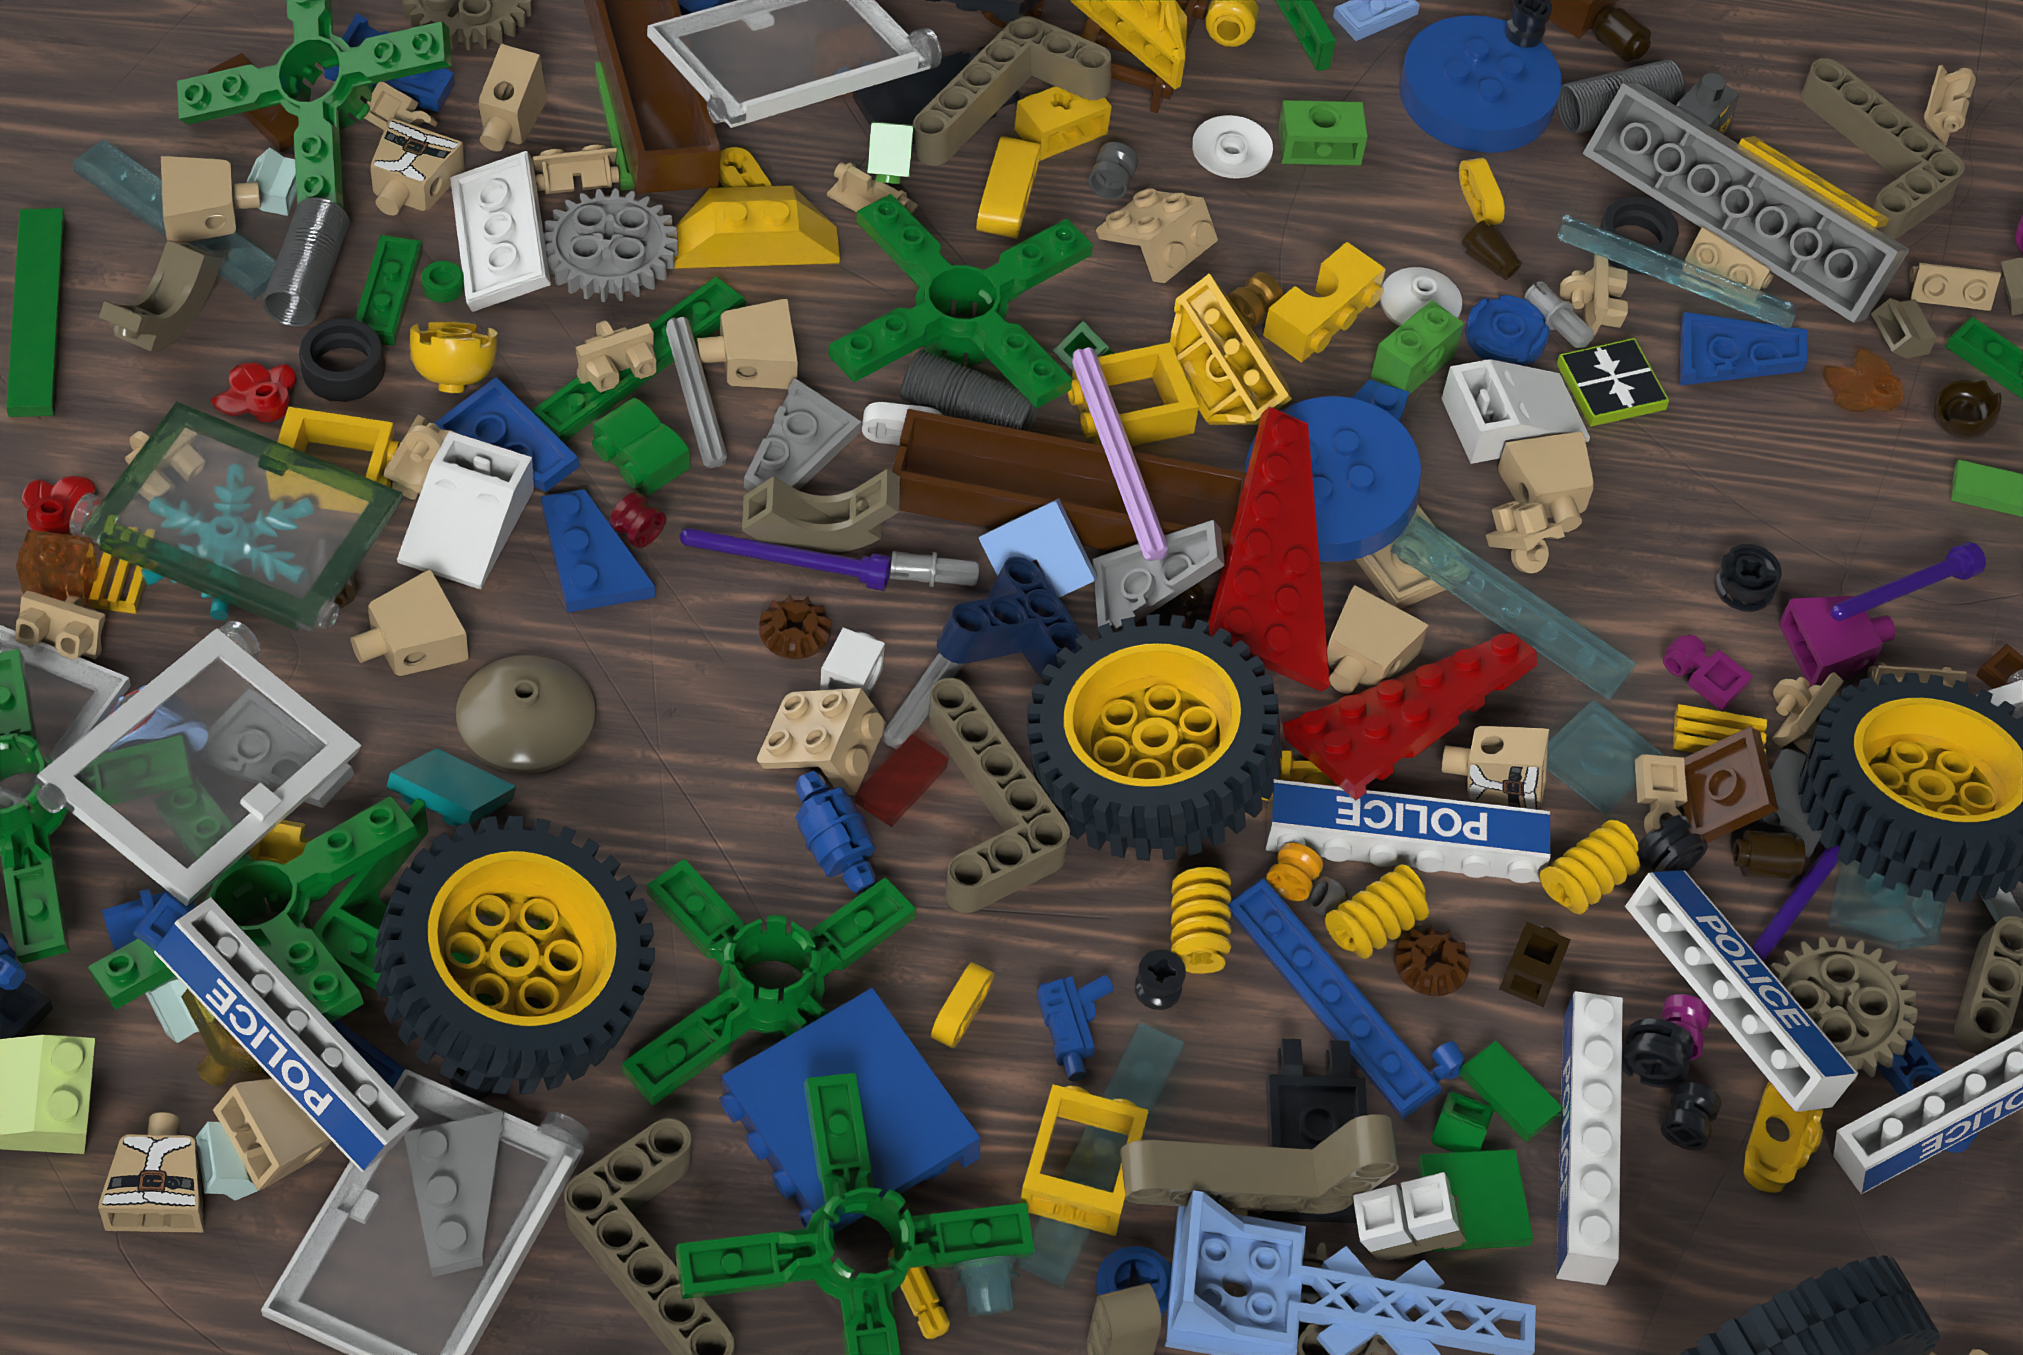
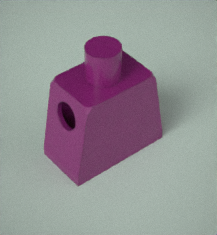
[1779,596,1895,688]

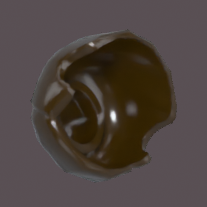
[1934,379,2002,439]

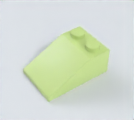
[0,1035,95,1154]

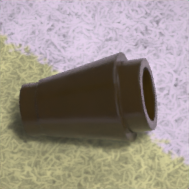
[1461,220,1522,280]

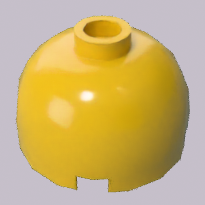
[409,322,498,393]

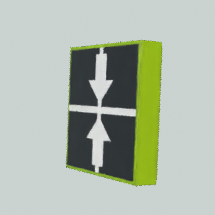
[1557,338,1669,427]

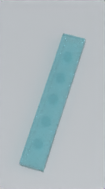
[72,139,276,300]
[1557,214,1796,329]
[1390,515,1637,701]
[1018,1023,1184,1288]

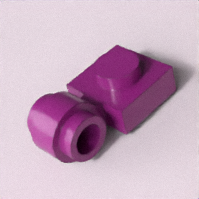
[1663,634,1753,712]

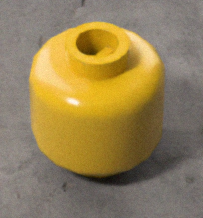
[1205,0,1259,47]

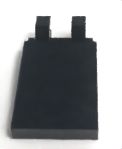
[853,46,1020,144]
[1266,1039,1367,1223]

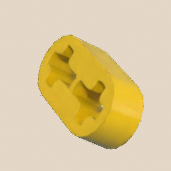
[719,147,772,188]
[1459,157,1505,225]
[931,962,994,1048]

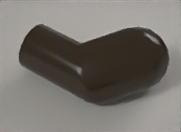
[1163,584,1205,629]

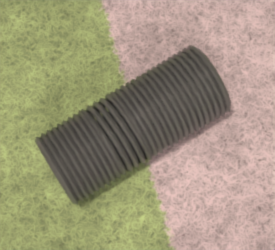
[1557,59,1686,134]
[262,198,350,327]
[901,349,1039,432]

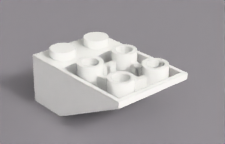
[1441,359,1590,464]
[397,431,534,590]

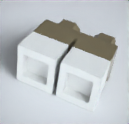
[1353,1172,1467,1263]

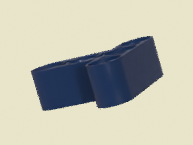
[937,557,1083,678]

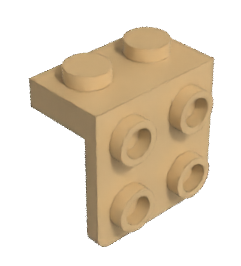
[1096,188,1218,283]
[757,688,887,795]

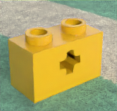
[1014,86,1112,161]

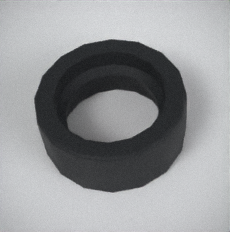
[1596,197,1679,274]
[299,318,385,402]

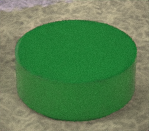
[421,261,464,303]

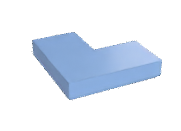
[1333,0,1420,41]
[978,498,1098,598]

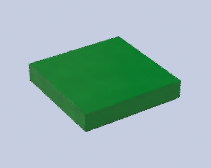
[1417,1149,1533,1252]

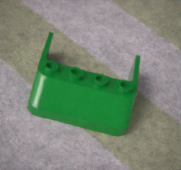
[313,798,547,1006]

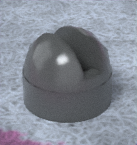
[1308,876,1348,917]

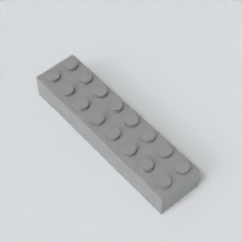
[1582,83,1910,323]

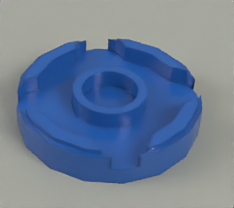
[1465,295,1550,366]

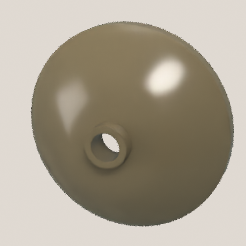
[456,655,596,774]

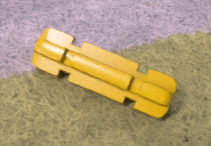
[888,1248,950,1339]

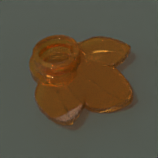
[1823,348,1904,412]

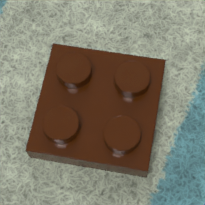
[1682,726,1779,843]

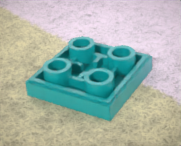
[386,748,517,827]

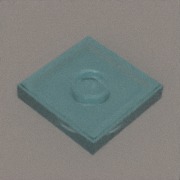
[1547,700,1664,815]

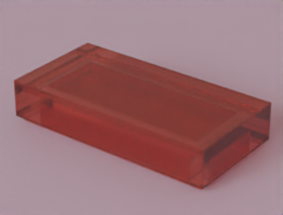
[855,734,949,827]

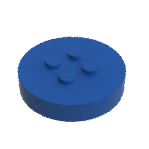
[1399,15,1562,153]
[1246,396,1421,562]

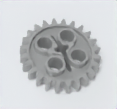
[544,188,678,302]

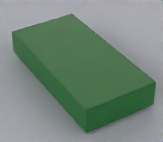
[1459,1040,1563,1142]

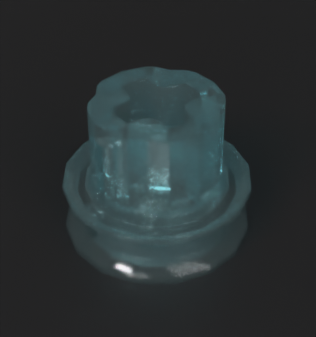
[952,1256,1020,1316]

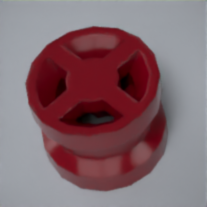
[609,492,666,548]

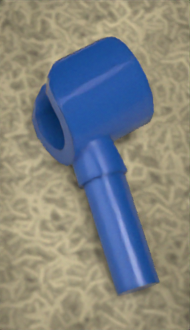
[1429,1041,1464,1082]

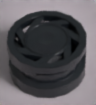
[1714,544,1782,612]
[1637,815,1708,872]
[1622,1018,1695,1088]

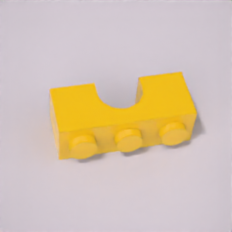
[1263,242,1386,363]

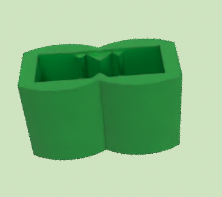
[592,397,690,495]

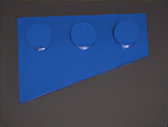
[323,13,455,112]
[541,489,656,613]

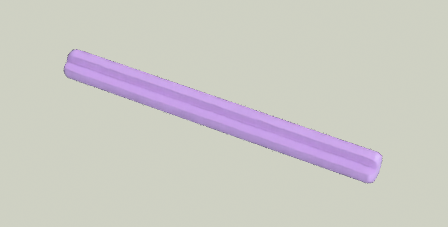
[1072,347,1168,562]

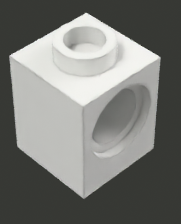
[820,628,885,697]

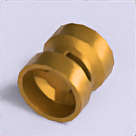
[1227,272,1284,328]

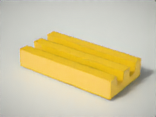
[89,526,158,614]
[1673,704,1767,754]

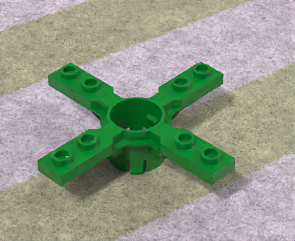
[177,0,452,209]
[828,194,1093,409]
[0,648,193,964]
[88,779,418,1023]
[622,859,916,1106]
[675,1073,1035,1355]

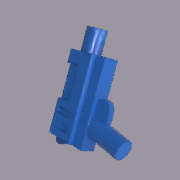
[1037,975,1114,1081]

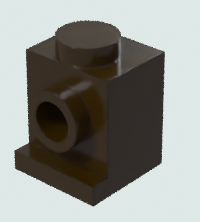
[1499,921,1571,1008]

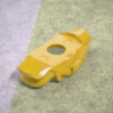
[1744,1081,1823,1193]

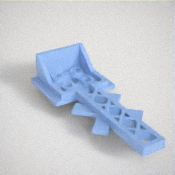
[1164,1190,1536,1355]

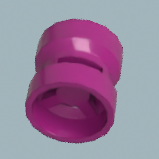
[1661,994,1711,1060]

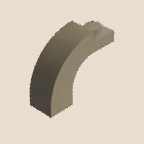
[99,240,223,351]
[742,469,900,554]

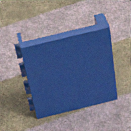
[719,988,980,1243]

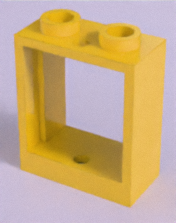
[1067,342,1199,447]
[266,407,401,519]
[1020,1084,1149,1236]

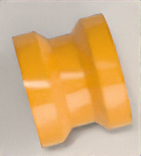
[1266,842,1323,901]

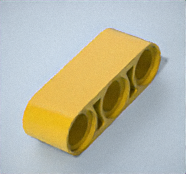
[976,136,1041,239]

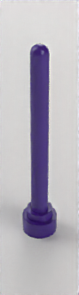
[679,528,892,591]
[1830,542,1986,621]
[1751,845,1840,962]

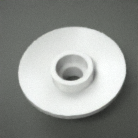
[1192,115,1273,178]
[1380,267,1462,327]

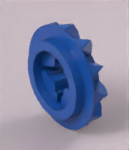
[1096,1246,1172,1318]

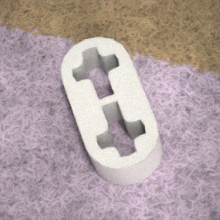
[861,402,943,445]

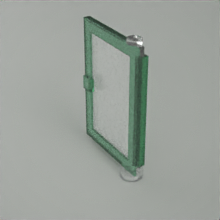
[69,401,403,633]

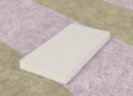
[450,151,551,312]

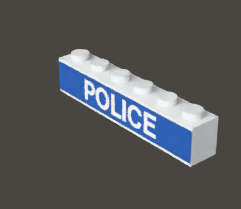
[1265,779,1550,883]
[1625,870,1858,1112]
[154,897,419,1173]
[1556,991,1623,1285]
[1833,1031,2023,1194]

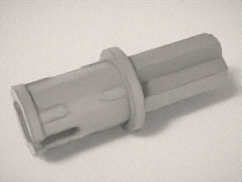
[1524,281,1594,349]
[890,551,979,587]

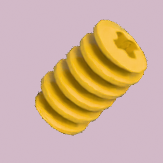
[1539,819,1640,915]
[1325,864,1429,959]
[1171,867,1231,974]

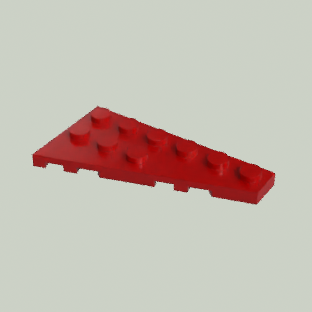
[1208,406,1330,692]
[1283,632,1537,801]

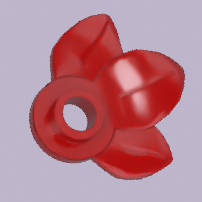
[211,362,297,422]
[22,476,109,539]

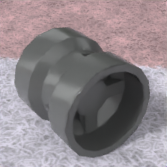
[1088,142,1139,200]

